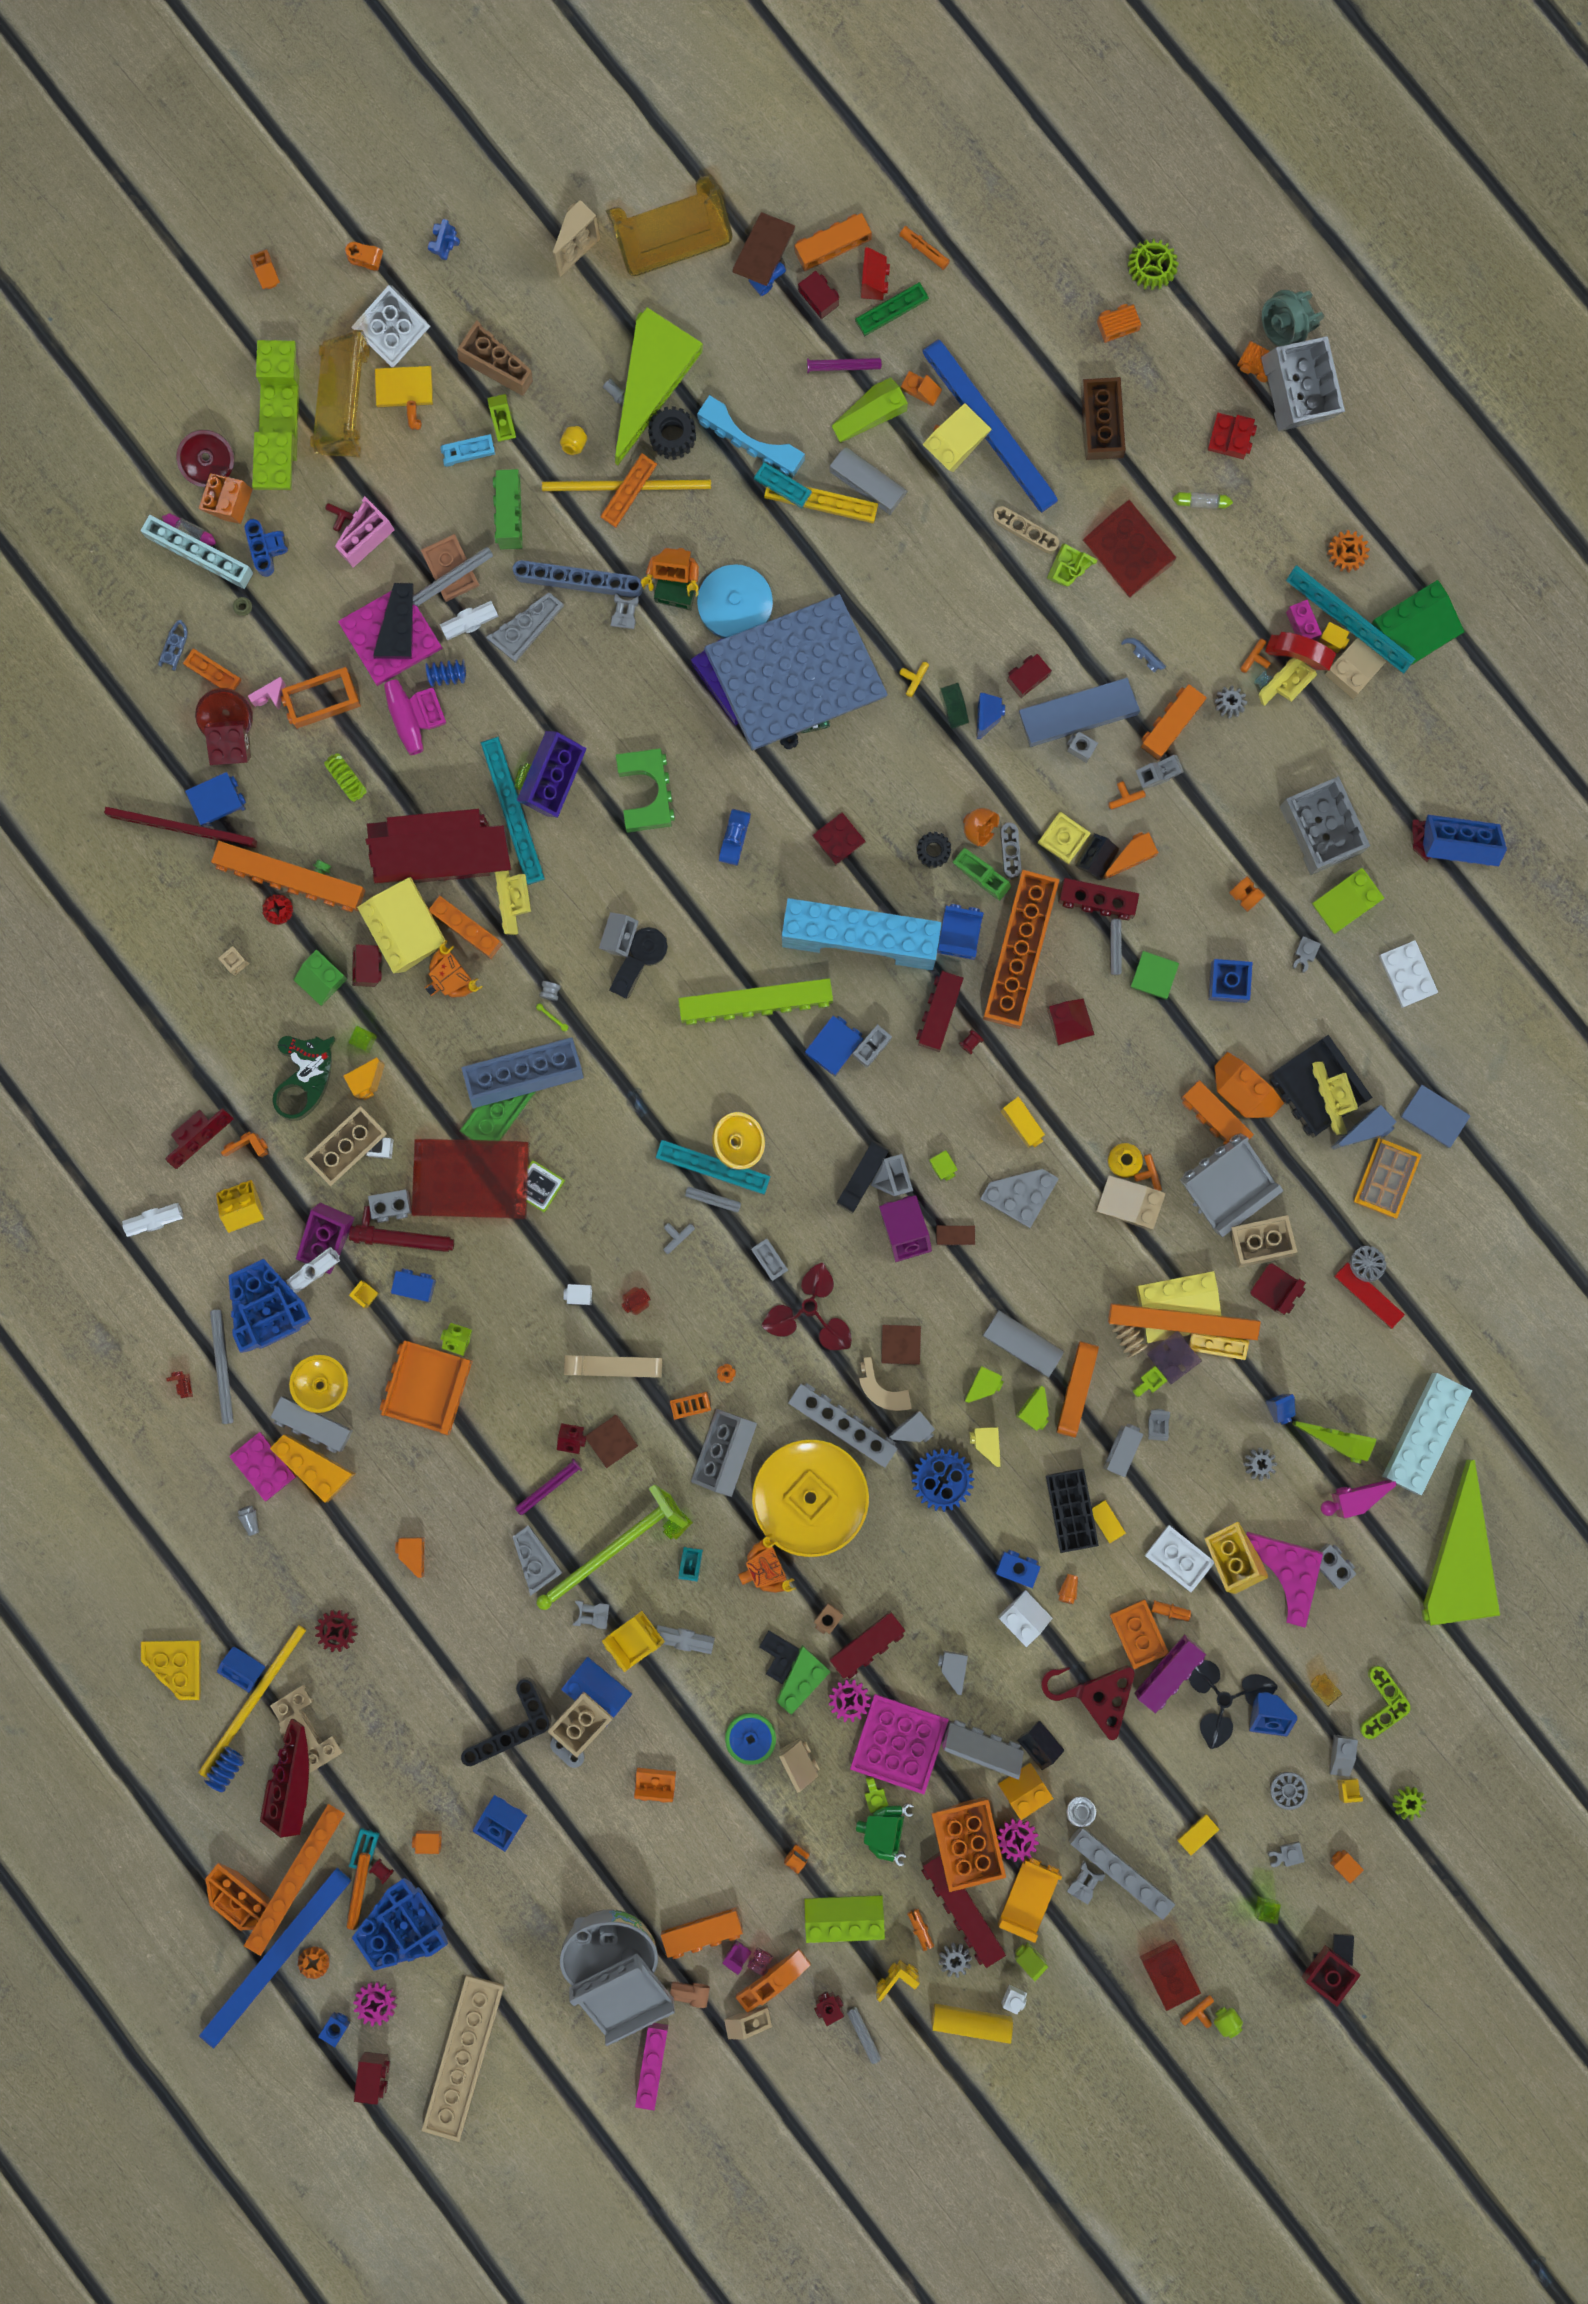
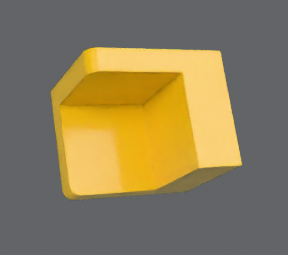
[349,1281,379,1308]
[1337,1778,1363,1803]

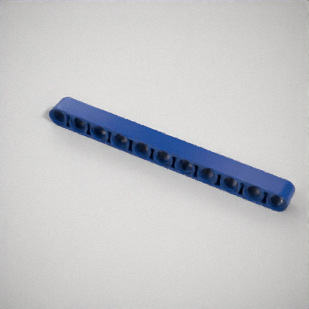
[922,339,1058,513]
[199,1868,352,2049]

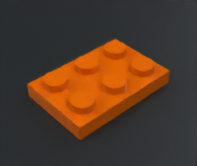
[1109,1599,1169,1669]

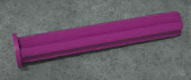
[807,358,882,374]
[515,1458,583,1515]

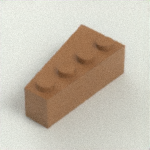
[457,320,533,396]

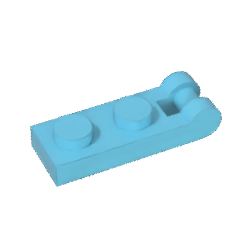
[440,434,495,467]

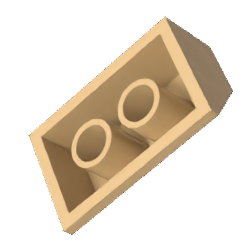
[1231,1215,1297,1268]

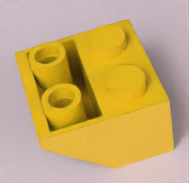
[216,1180,264,1233]

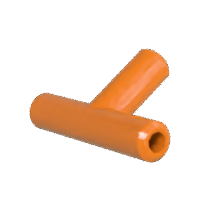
[1240,639,1271,673]
[1108,781,1146,810]
[1134,1154,1162,1191]
[1180,1995,1214,2028]

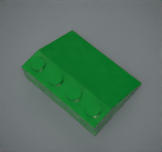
[1371,580,1465,672]

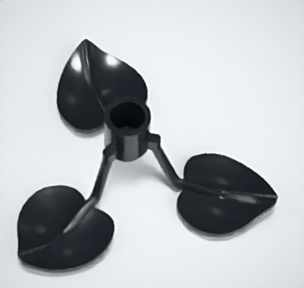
[1189,1660,1278,1749]

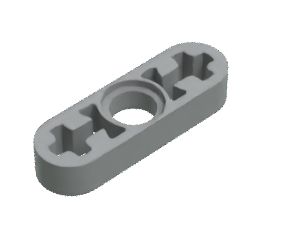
[1000,823,1021,879]

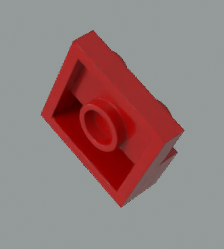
[1207,413,1257,460]

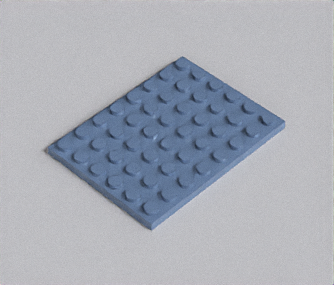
[704,594,888,751]

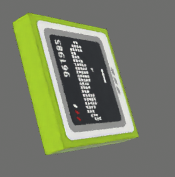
[512,1160,565,1213]

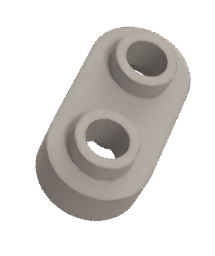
[550,1737,585,1768]

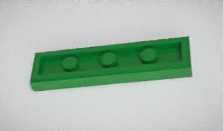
[855,282,929,337]

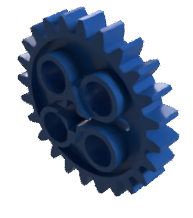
[911,1448,975,1512]

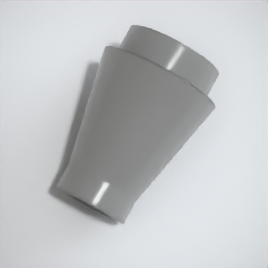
[237,1505,259,1536]

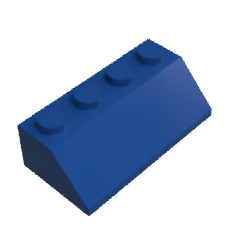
[1423,815,1507,866]

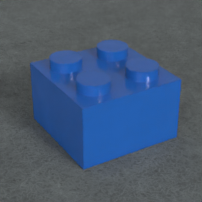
[1208,959,1253,1003]

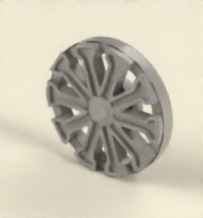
[1350,1246,1386,1282]
[1270,1772,1308,1810]

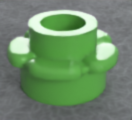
[313,859,331,875]

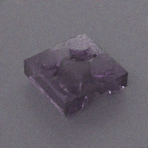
[1147,1331,1202,1384]

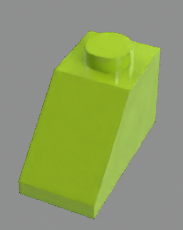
[488,394,516,442]
[964,1366,1004,1403]
[1015,1943,1048,1981]

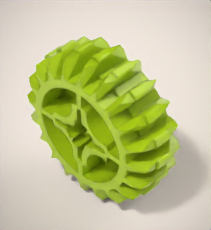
[1127,238,1179,290]
[324,753,366,802]

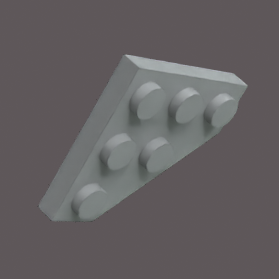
[980,1169,1059,1228]

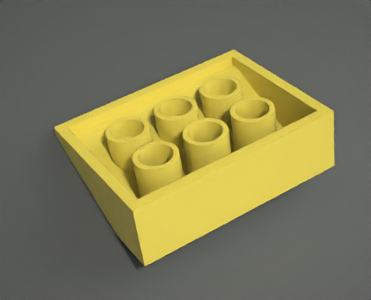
[357,877,447,974]
[1136,1271,1221,1343]

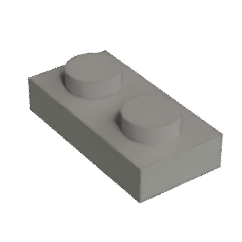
[751,1239,788,1281]

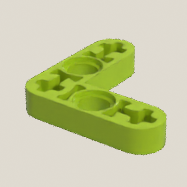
[1360,1665,1411,1739]

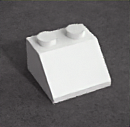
[998,1590,1053,1647]

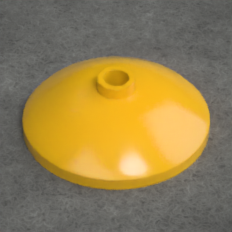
[712,1112,765,1170]
[289,1355,348,1413]

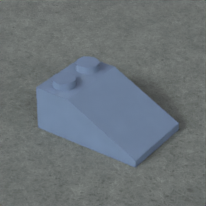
[1331,1105,1396,1150]

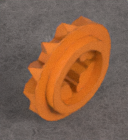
[297,1947,329,1979]

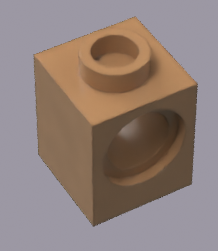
[814,1603,844,1635]

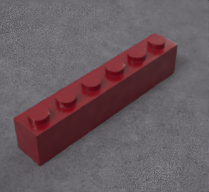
[921,1852,1006,1968]

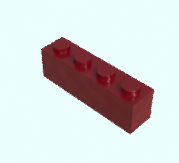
[916,971,964,1052]
[829,1611,905,1679]

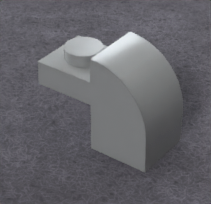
[1136,755,1184,788]

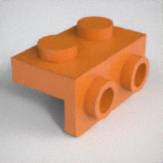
[634,1768,676,1803]

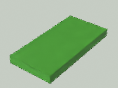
[460,1092,535,1153]

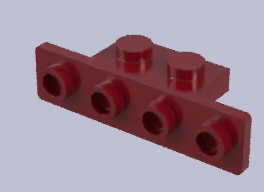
[165,1108,233,1169]

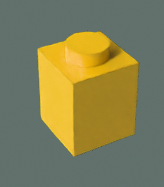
[1318,622,1350,653]

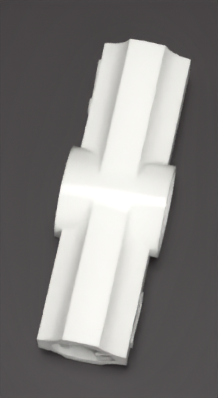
[440,601,499,640]
[122,1203,183,1237]
[286,1247,340,1294]

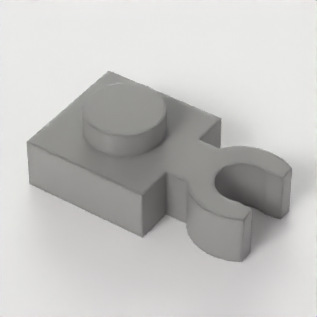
[1292,936,1321,973]
[1267,1841,1305,1867]

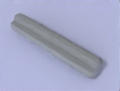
[1111,919,1122,975]
[685,1187,741,1212]
[847,2007,881,2064]

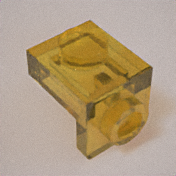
[1310,1673,1343,1707]

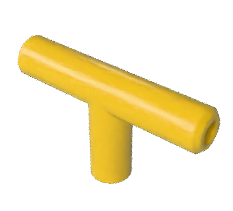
[899,662,929,697]

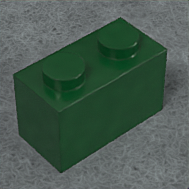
[654,579,696,611]

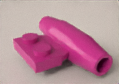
[384,679,446,756]

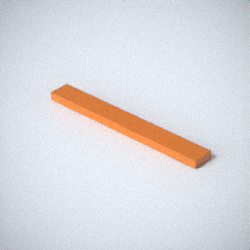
[1108,1303,1261,1340]

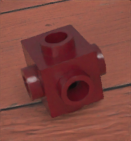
[557,1423,587,1454]
[814,1991,844,2026]

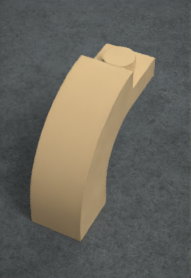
[859,1357,912,1411]

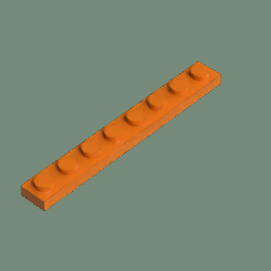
[244,1804,345,1956]

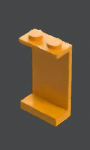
[997,1857,1062,1943]

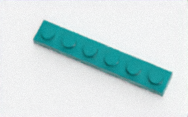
[656,1140,771,1195]

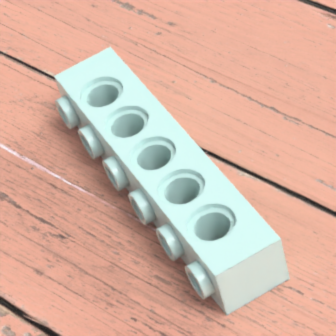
[141,515,253,589]

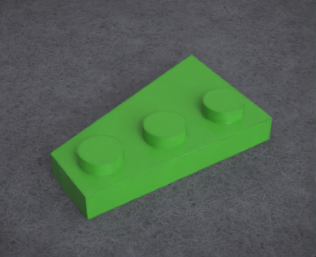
[776,1645,831,1715]

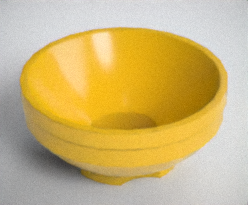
[1108,1143,1143,1178]

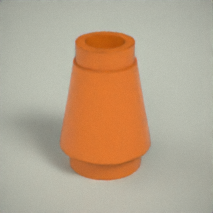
[1058,1574,1078,1604]

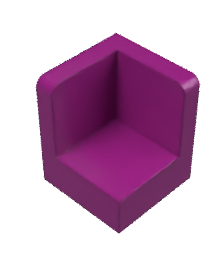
[722,1940,751,1975]

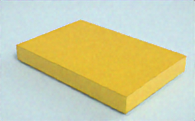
[375,366,433,407]

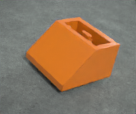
[198,473,253,524]

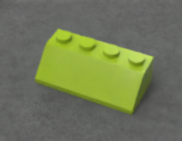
[804,1895,885,1943]

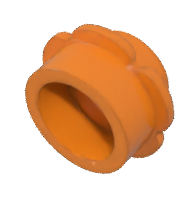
[717,1364,736,1383]

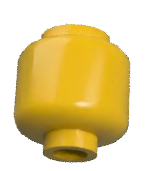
[560,426,588,455]

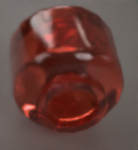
[621,1287,651,1315]

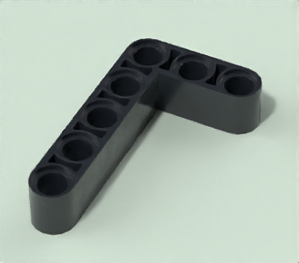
[461,1677,552,1766]

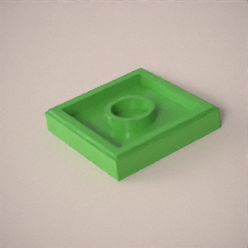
[1130,951,1179,1000]

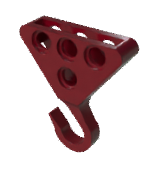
[1041,1665,1135,1740]

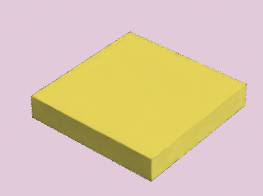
[1038,812,1091,865]

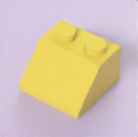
[969,1427,1000,1467]

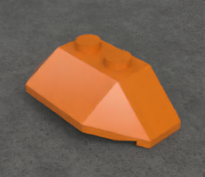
[1214,1052,1284,1118]
[205,1863,271,1931]

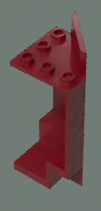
[365,808,511,884]

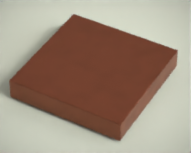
[881,1325,921,1365]
[586,1414,638,1468]

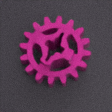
[829,1679,871,1722]
[997,1818,1039,1862]
[353,1981,397,2027]

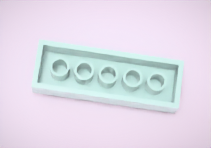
[1382,1373,1472,1495]

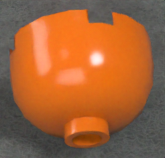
[963,808,1000,847]

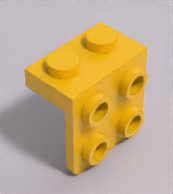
[876,1960,920,2002]

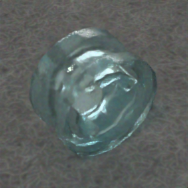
[1254,670,1272,689]

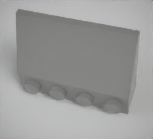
[941,1720,1024,1779]

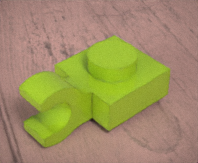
[1132,1366,1168,1397]
[864,1777,889,1813]

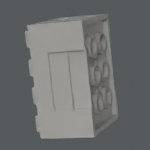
[1261,336,1345,432]
[1280,776,1370,875]

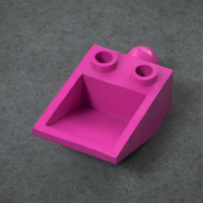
[1321,1480,1396,1518]

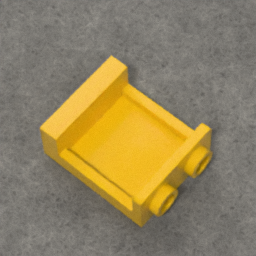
[602,1611,665,1672]

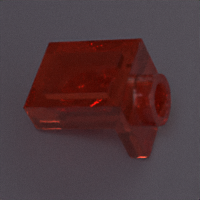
[166,1371,193,1399]

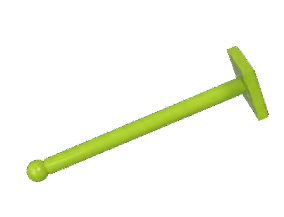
[536,1485,688,1610]

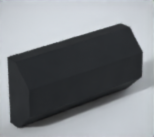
[1045,1469,1099,1553]

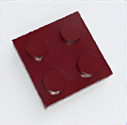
[812,812,866,866]

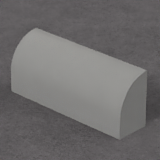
[830,447,908,515]
[982,1310,1064,1377]

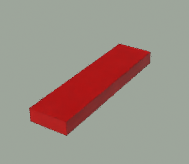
[1334,1262,1405,1329]

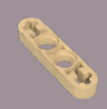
[993,506,1059,554]

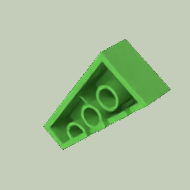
[493,469,523,550]

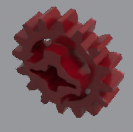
[315,1609,358,1652]

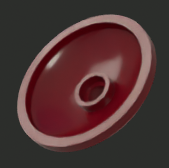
[176,430,234,487]

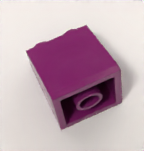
[879,1195,932,1263]

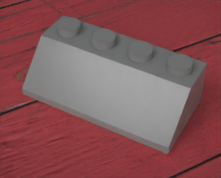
[691,1409,757,1497]

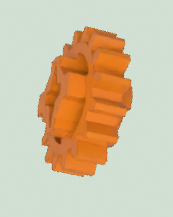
[1327,530,1370,573]

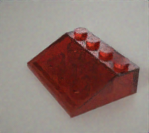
[1083,499,1176,598]

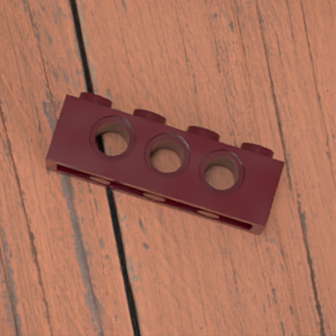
[1059,878,1140,920]

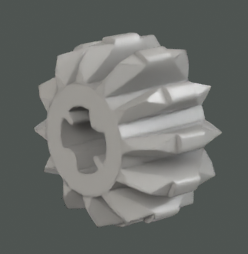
[1214,685,1247,719]
[1244,1448,1277,1481]
[938,1943,972,1978]

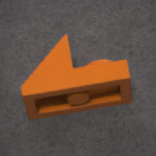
[900,371,942,406]

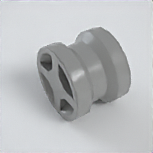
[539,981,561,1001]

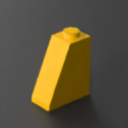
[1000,1097,1045,1148]

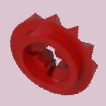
[262,894,293,925]

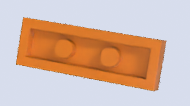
[183,648,241,695]

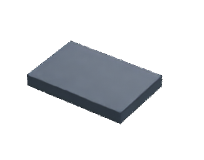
[1401,1085,1470,1148]

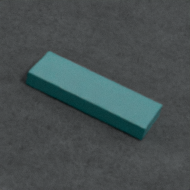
[754,462,812,509]

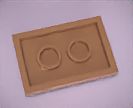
[421,534,479,602]

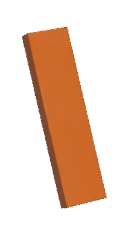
[600,453,658,528]

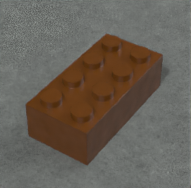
[1081,377,1126,460]

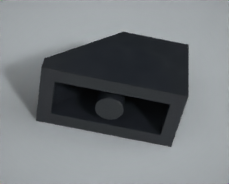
[609,955,646,999]

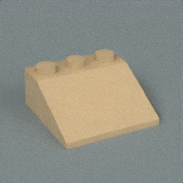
[553,200,600,277]

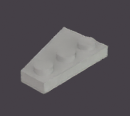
[513,1525,563,1596]

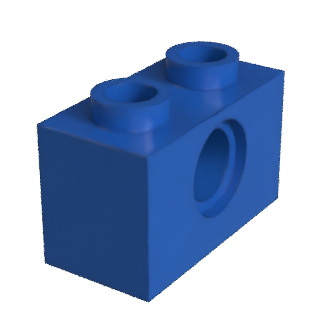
[995,1550,1041,1588]

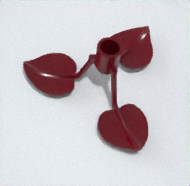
[761,1263,852,1350]

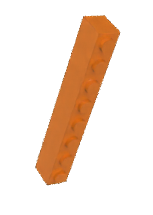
[211,841,366,913]

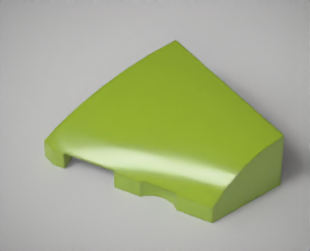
[1047,544,1097,587]

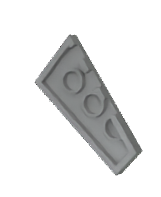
[486,593,564,663]

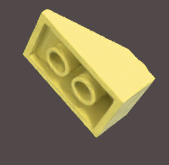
[922,403,992,472]

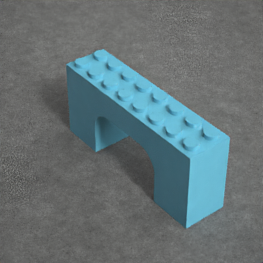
[782,898,942,971]

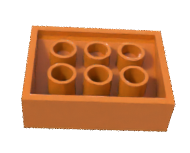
[931,1797,1006,1892]

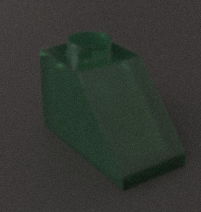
[939,683,969,729]

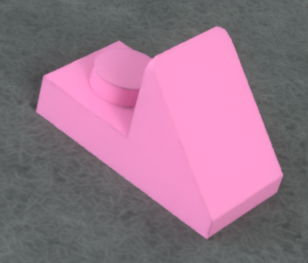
[248,677,286,710]

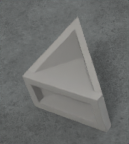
[871,1154,913,1196]

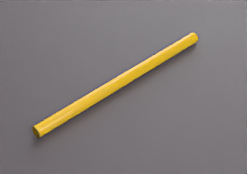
[542,480,711,491]
[198,1625,307,1777]

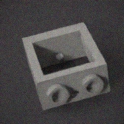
[1103,1424,1143,1477]

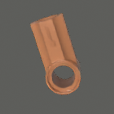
[670,1981,710,2008]

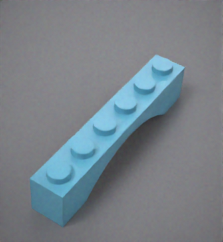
[697,395,805,478]

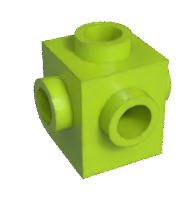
[440,1323,472,1356]

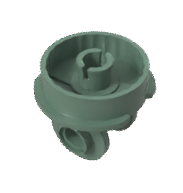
[1262,290,1324,346]

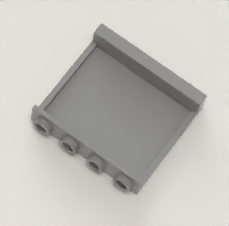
[1180,1133,1283,1237]
[569,1953,675,2046]

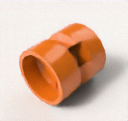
[1229,876,1265,912]

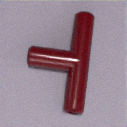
[325,503,354,532]

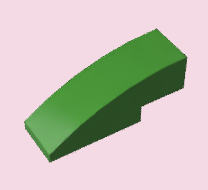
[953,848,1012,901]

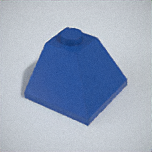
[977,693,1005,739]
[1249,1692,1297,1736]

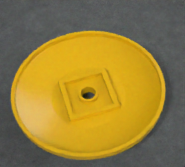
[752,1440,869,1557]

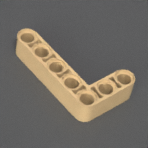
[564,1355,662,1378]

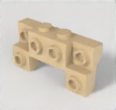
[270,1685,344,1773]

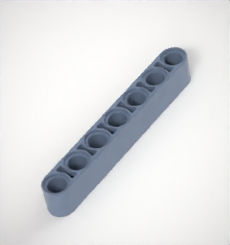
[513,560,643,598]

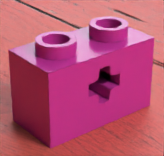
[1286,600,1322,641]

